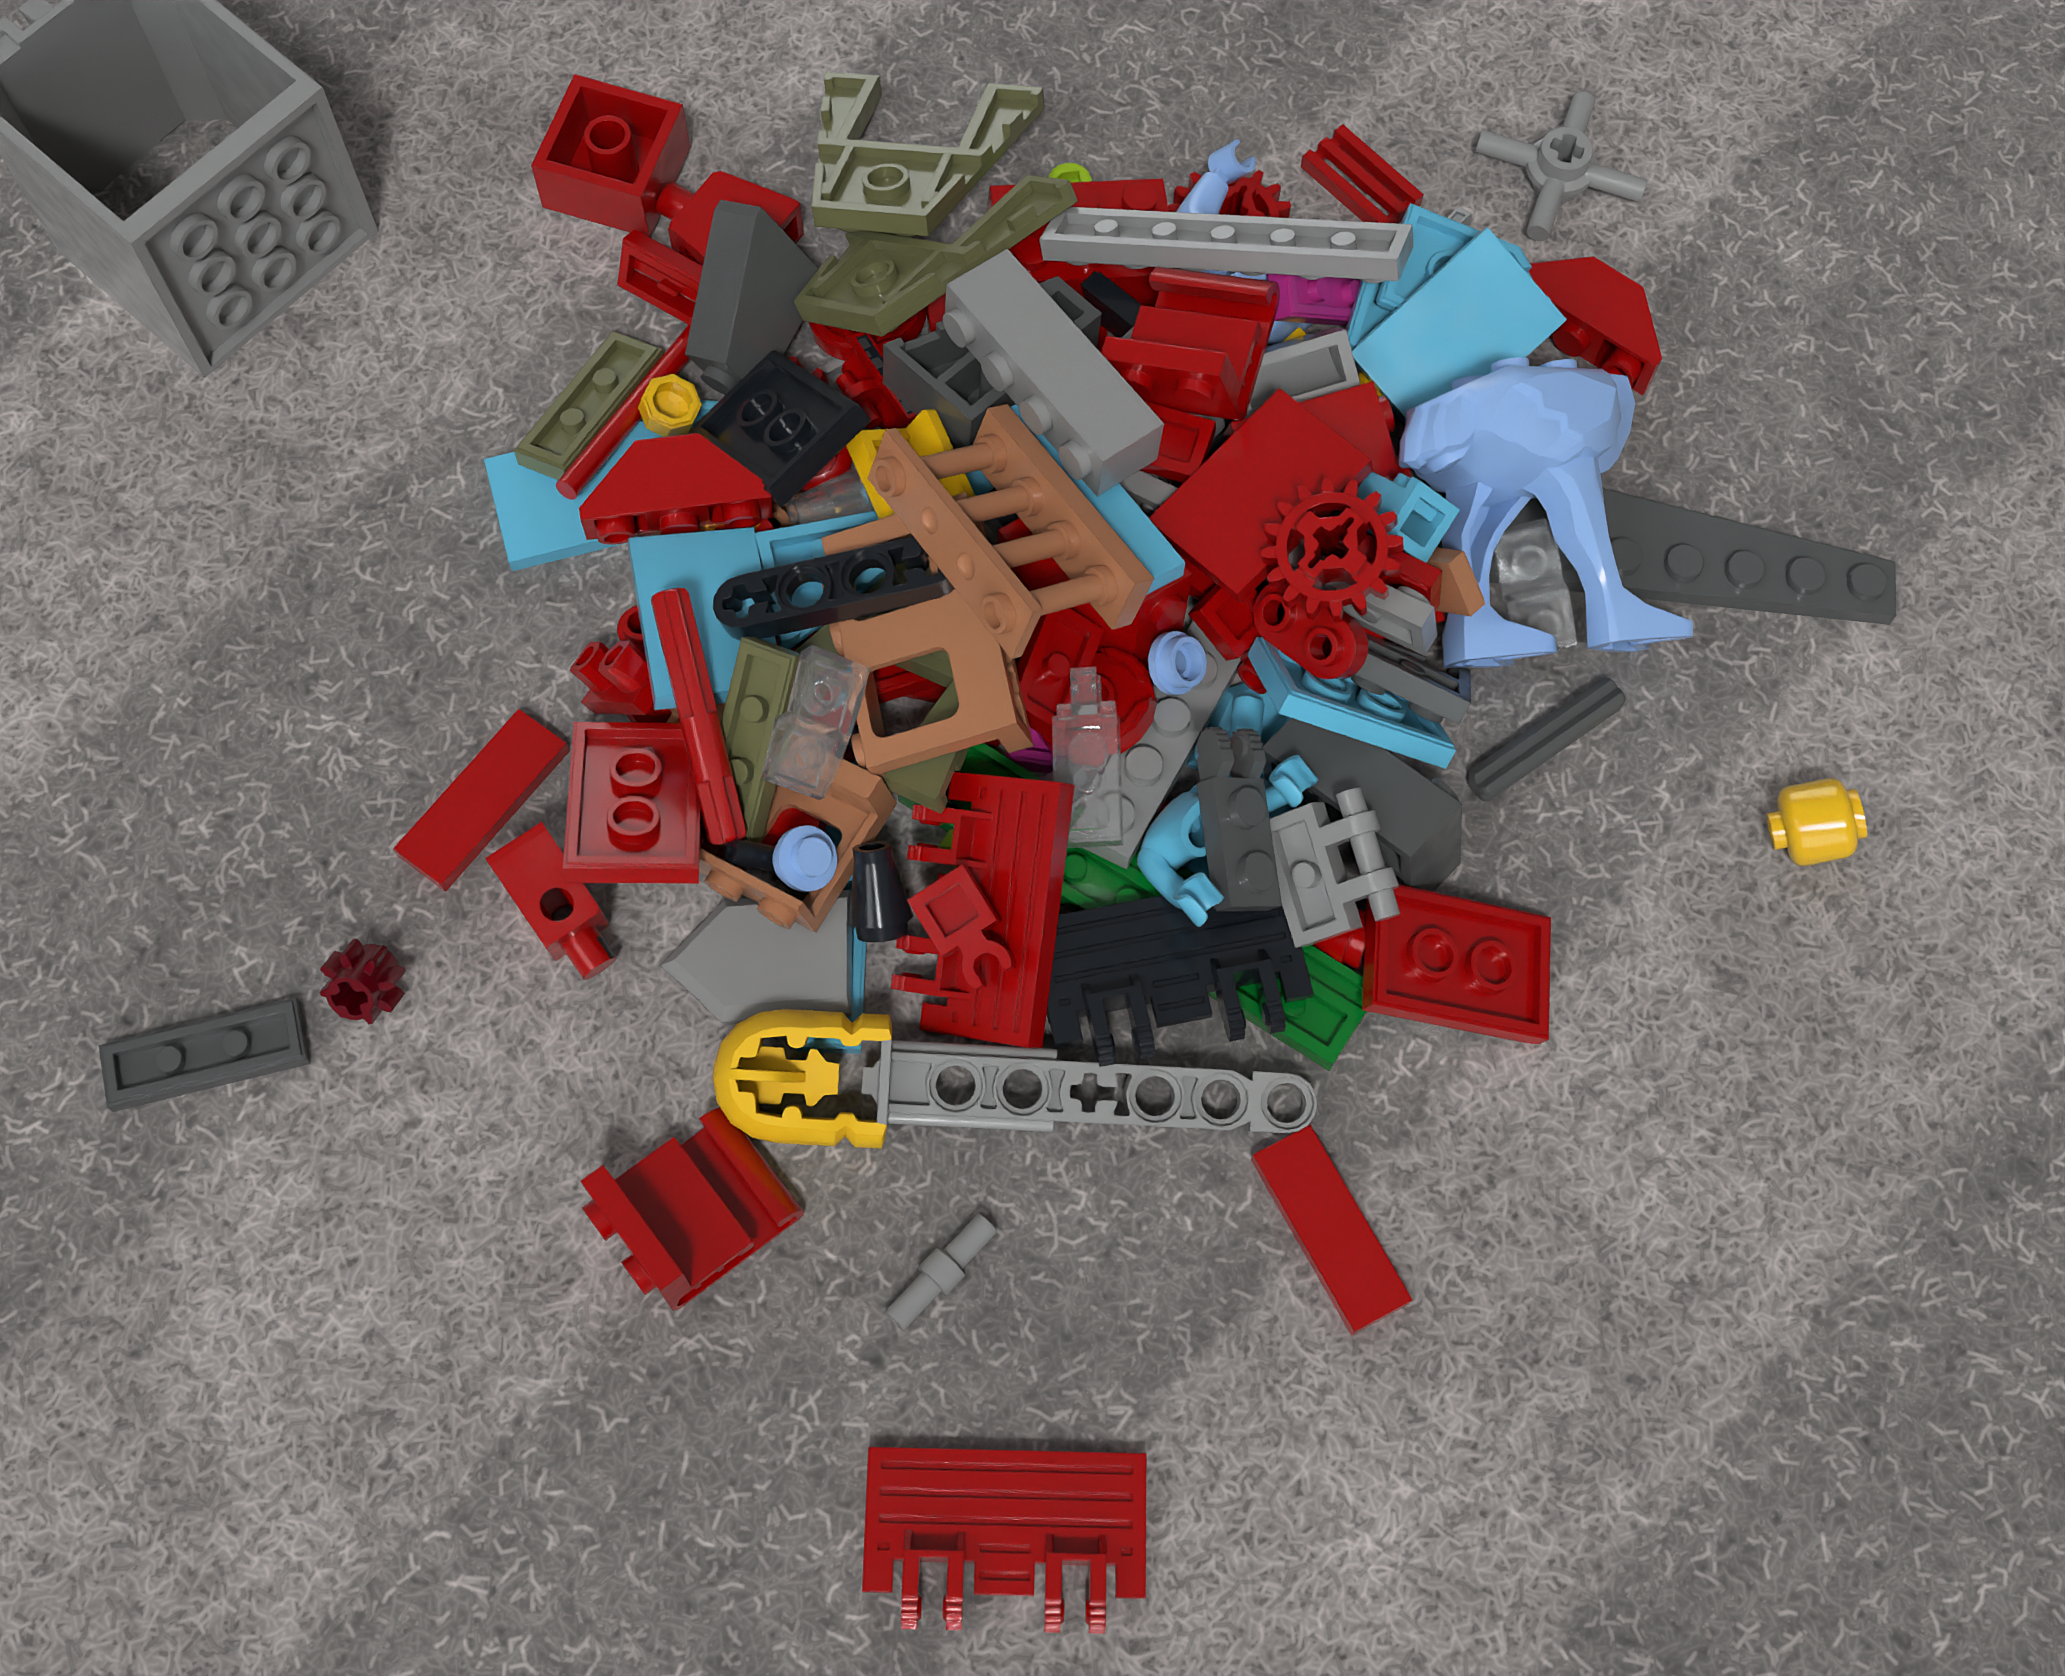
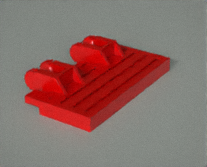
[890,772,1075,1048]
[862,1447,1147,1634]

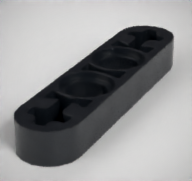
[713,536,955,641]

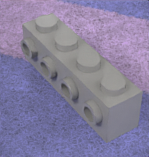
[943,249,1164,497]

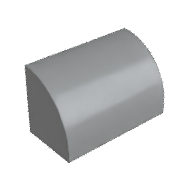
[1245,327,1360,418]

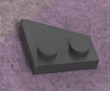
[1351,634,1471,725]

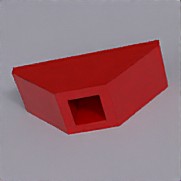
[1529,256,1662,396]
[579,433,773,545]

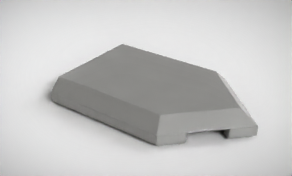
[661,890,852,1025]

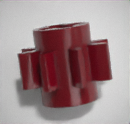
[319,939,406,1025]

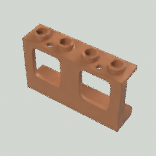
[821,492,1034,786]
[666,703,897,933]

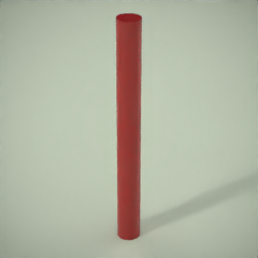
[556,325,691,500]

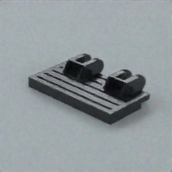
[1047,895,1314,1067]

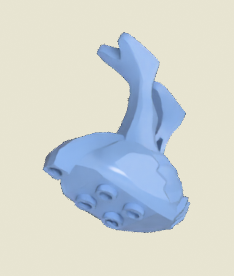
[1399,357,1693,668]

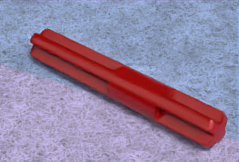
[651,588,747,845]

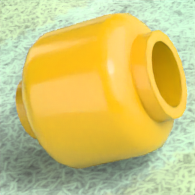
[1766,777,1867,867]

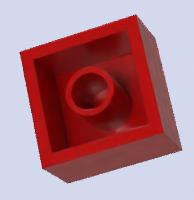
[531,74,691,237]

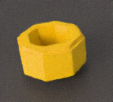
[638,374,702,437]

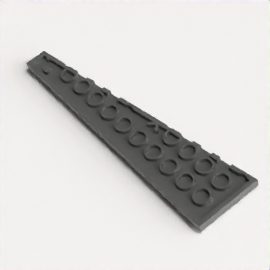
[1172,418,1896,625]

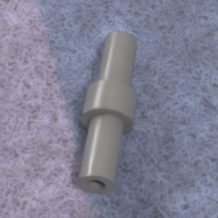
[884,1214,997,1331]

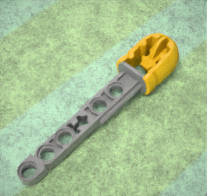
[713,1009,1317,1149]

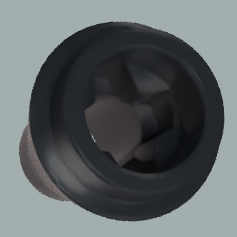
[849,841,913,943]

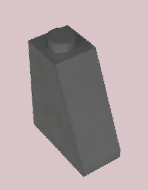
[685,199,818,395]

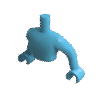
[1137,755,1319,927]

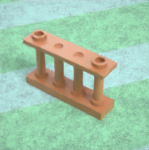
[867,404,1154,659]

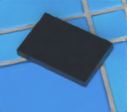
[688,350,871,507]

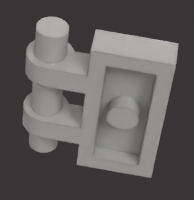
[1270,787,1401,948]

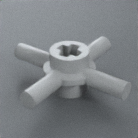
[1475,92,1648,241]

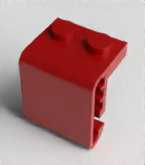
[1101,267,1280,421]
[580,1107,805,1311]

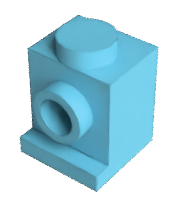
[1358,472,1460,563]

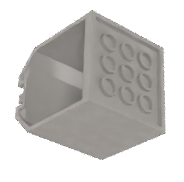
[0,0,378,378]

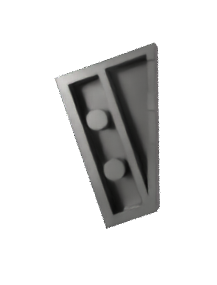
[883,276,1102,449]
[1262,718,1462,892]

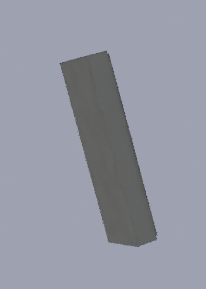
[98,998,310,1112]

